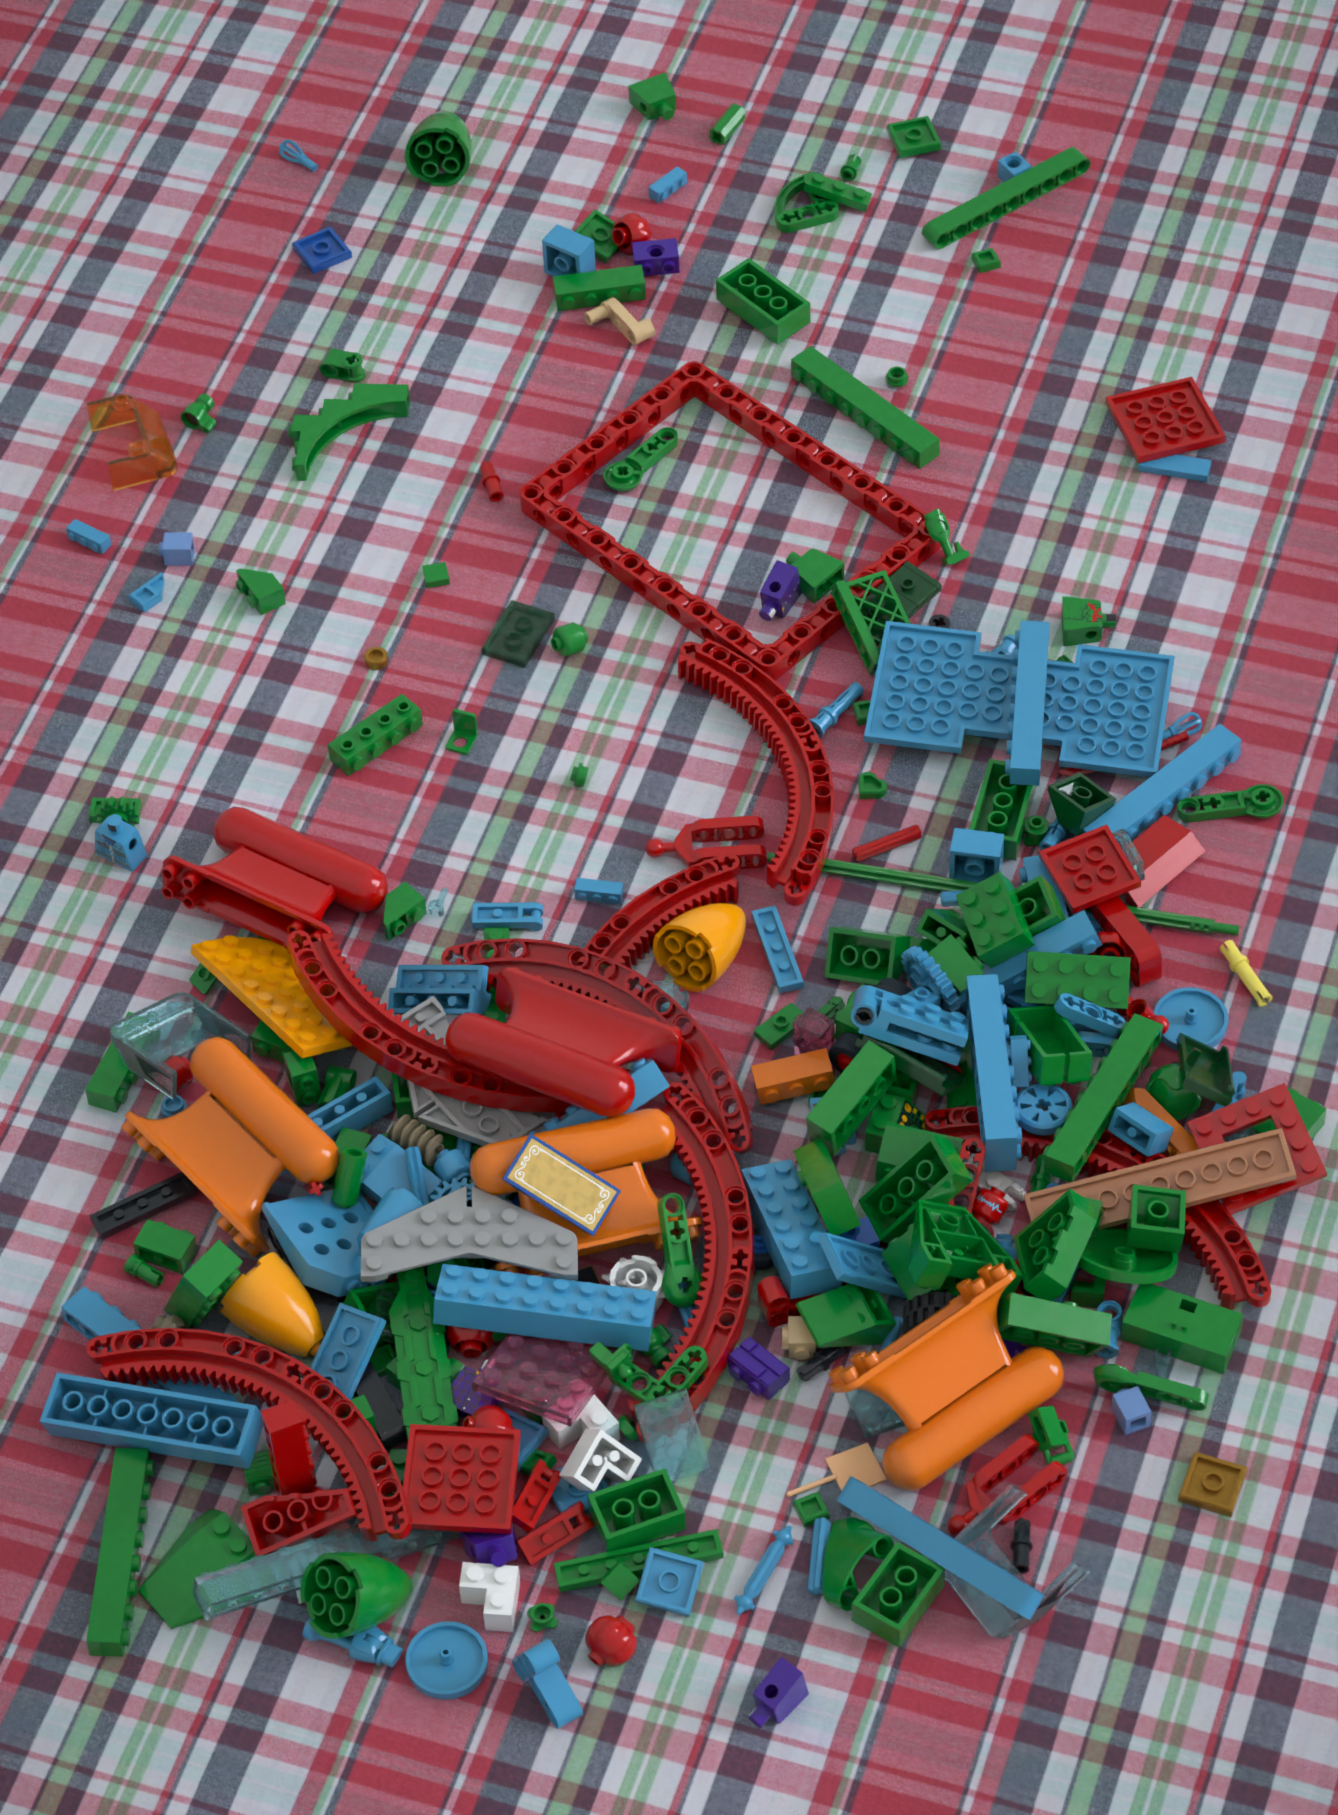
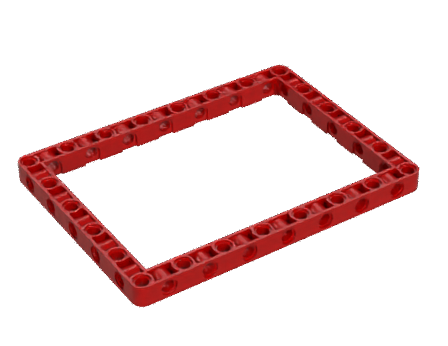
[519,361,941,680]

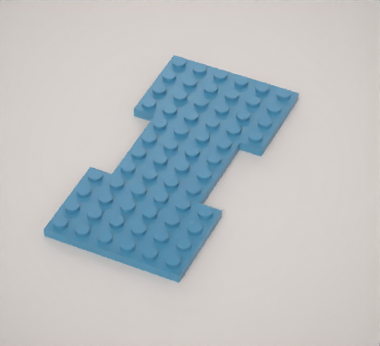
[864,621,1175,777]

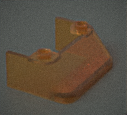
[86,394,178,491]

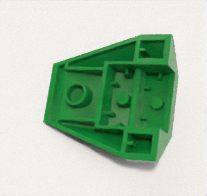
[138,1508,278,1630]

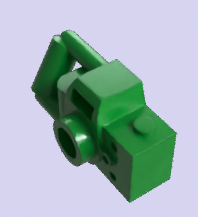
[1028,1406,1075,1465]

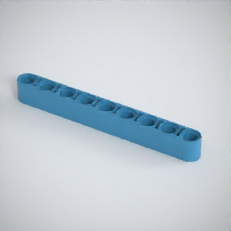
[837,1476,1044,1620]

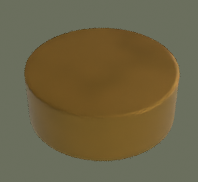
[364,647,389,670]

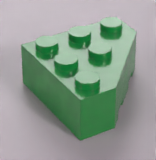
[1014,1188,1097,1301]

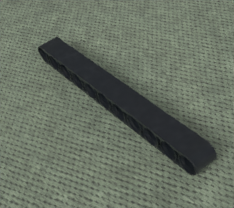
[267,1227,408,1451]

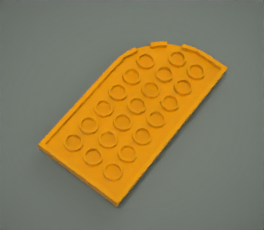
[191,935,371,1058]

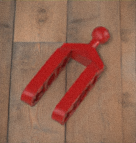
[645,816,767,869]
[947,1434,1068,1537]

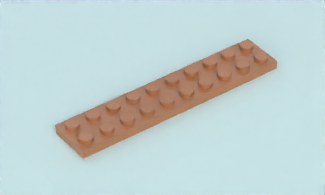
[1024,1128,1297,1230]

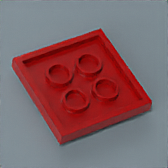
[1039,824,1141,914]

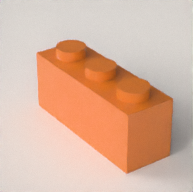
[751,1048,835,1105]

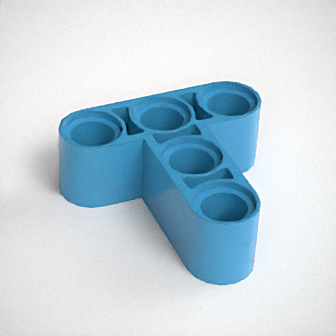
[512,1639,583,1729]

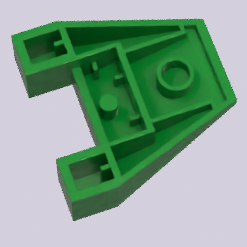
[908,1199,1023,1300]

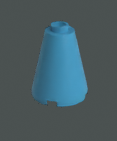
[357,1188,423,1250]

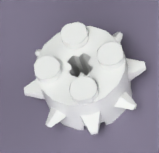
[602,1255,665,1311]

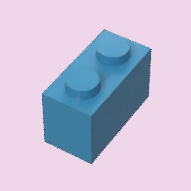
[1108,1102,1174,1157]

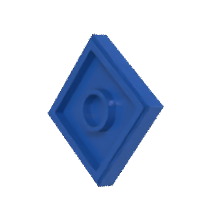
[292,226,352,274]

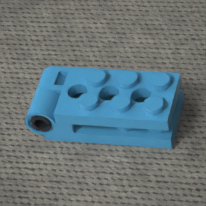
[851,985,970,1066]

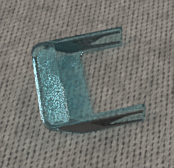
[110,992,251,1099]
[938,1484,1090,1639]

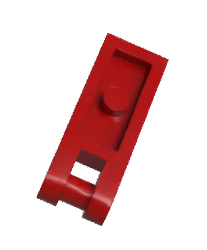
[512,1458,561,1533]
[515,1501,595,1565]

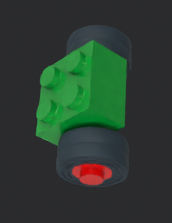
[828,978,912,1073]

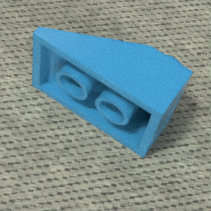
[360,1134,443,1203]

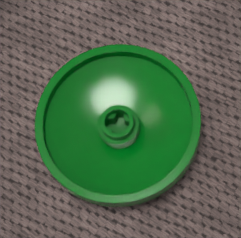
[1077,1228,1178,1284]

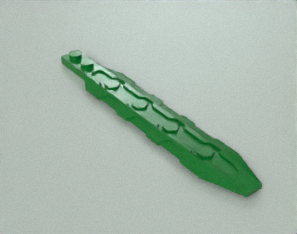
[389,1266,458,1439]

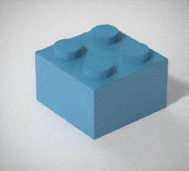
[542,224,596,276]
[949,828,1004,882]

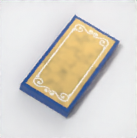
[502,1134,621,1237]

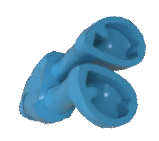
[302,1618,403,1668]

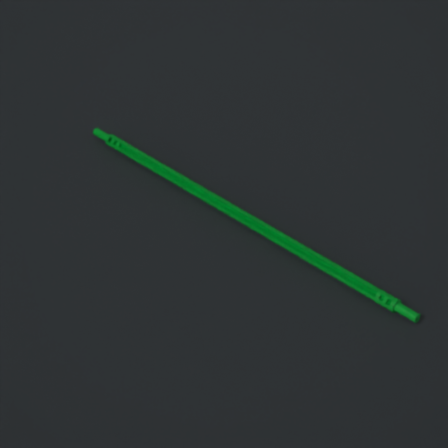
[767,852,1240,936]

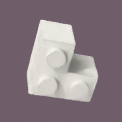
[542,1385,620,1450]
[559,1428,642,1492]
[459,1562,520,1632]

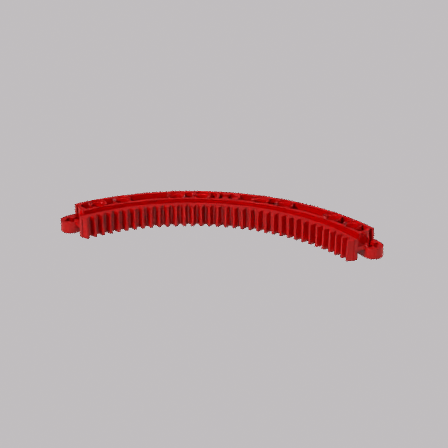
[678,638,834,906]
[552,853,740,1119]
[287,930,630,1113]
[441,938,753,1154]
[627,1082,755,1444]
[925,1106,1271,1310]
[86,1328,412,1542]

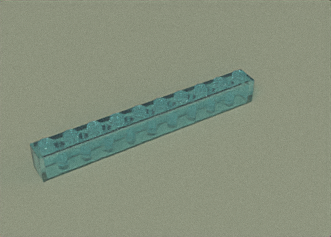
[192,1523,461,1621]

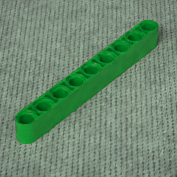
[922,147,1091,249]

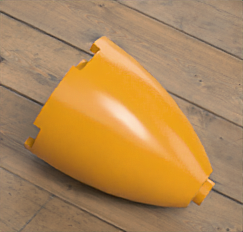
[653,903,746,992]
[219,1252,325,1357]

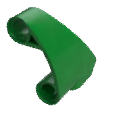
[823,1517,894,1611]

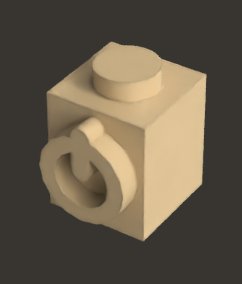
[782,1316,818,1360]

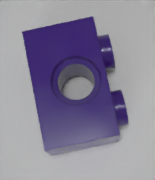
[632,238,680,276]

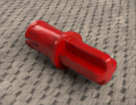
[479,461,504,502]

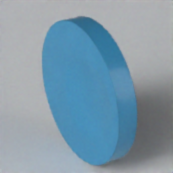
[1154,987,1228,1051]
[406,1621,488,1700]

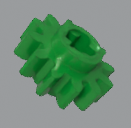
[96,796,140,827]

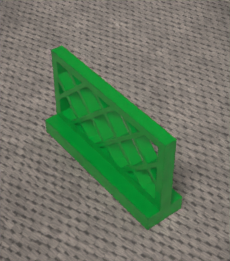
[831,570,911,675]

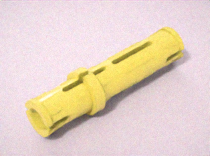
[1219,940,1273,1007]

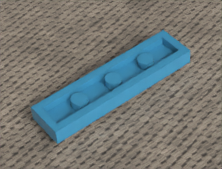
[751,905,804,994]

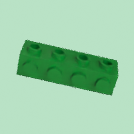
[328,694,423,776]

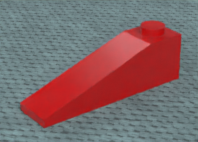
[241,1488,357,1563]

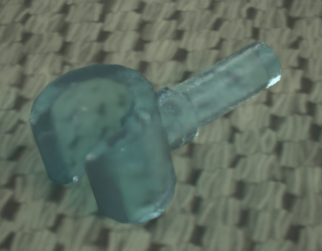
[428,888,448,917]
[1154,1348,1171,1379]

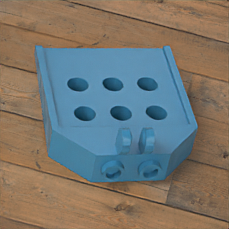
[261,1189,386,1297]

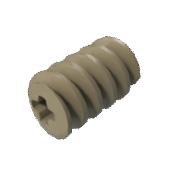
[387,1114,445,1167]

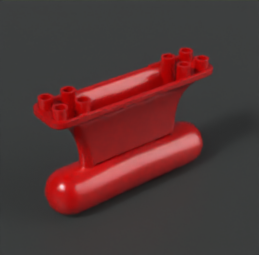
[161,806,388,954]
[445,967,682,1118]

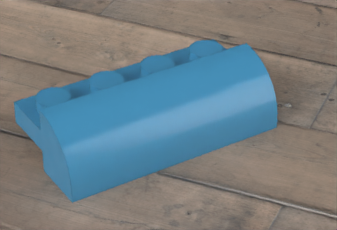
[387,965,492,1015]

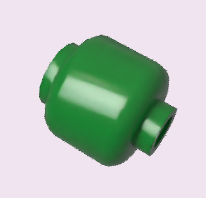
[551,622,588,657]

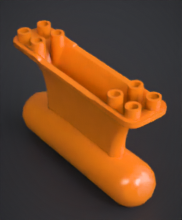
[121,1037,340,1258]
[470,1109,703,1277]
[828,1263,1065,1491]

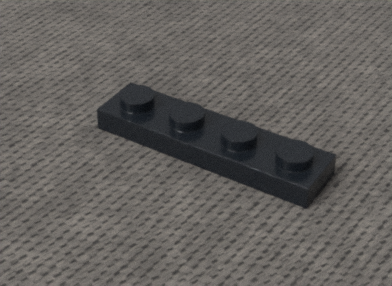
[89,1172,197,1240]

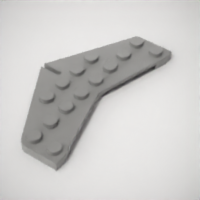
[401,996,548,1146]
[361,1186,578,1282]

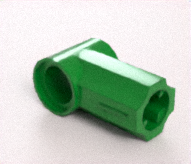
[317,1065,357,1109]

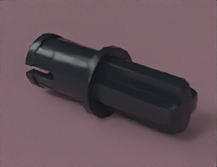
[796,1346,846,1382]
[1010,1518,1033,1574]

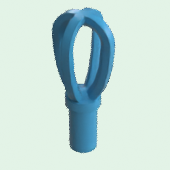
[279,139,318,172]
[1163,712,1202,740]

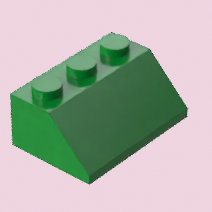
[824,926,911,985]
[875,1122,964,1182]

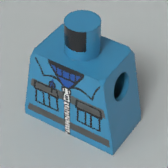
[95,814,147,872]

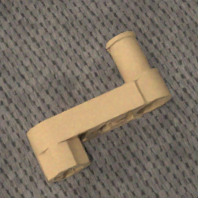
[584,297,655,345]

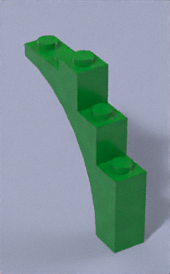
[288,383,410,481]

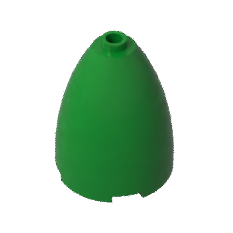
[405,111,472,187]
[300,1552,413,1639]

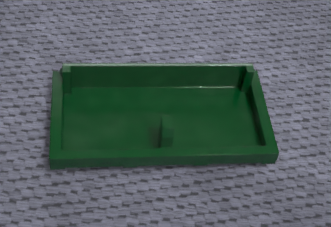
[842,561,942,646]
[1176,1033,1235,1106]
[854,1034,966,1097]

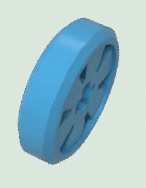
[1015,1083,1072,1135]

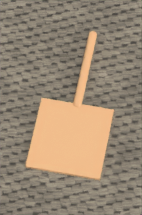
[786,1442,887,1497]

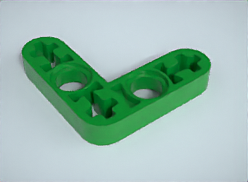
[607,1346,708,1414]

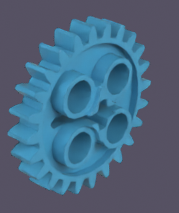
[901,945,961,1013]

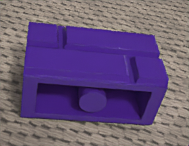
[728,1337,790,1400]

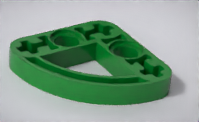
[775,172,839,233]

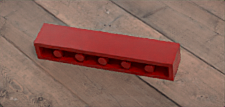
[260,1400,317,1496]

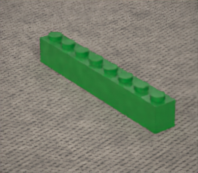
[791,346,940,469]
[1042,1013,1163,1182]
[86,1448,155,1657]

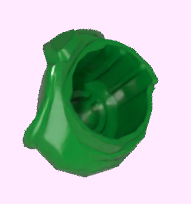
[1146,1063,1203,1121]

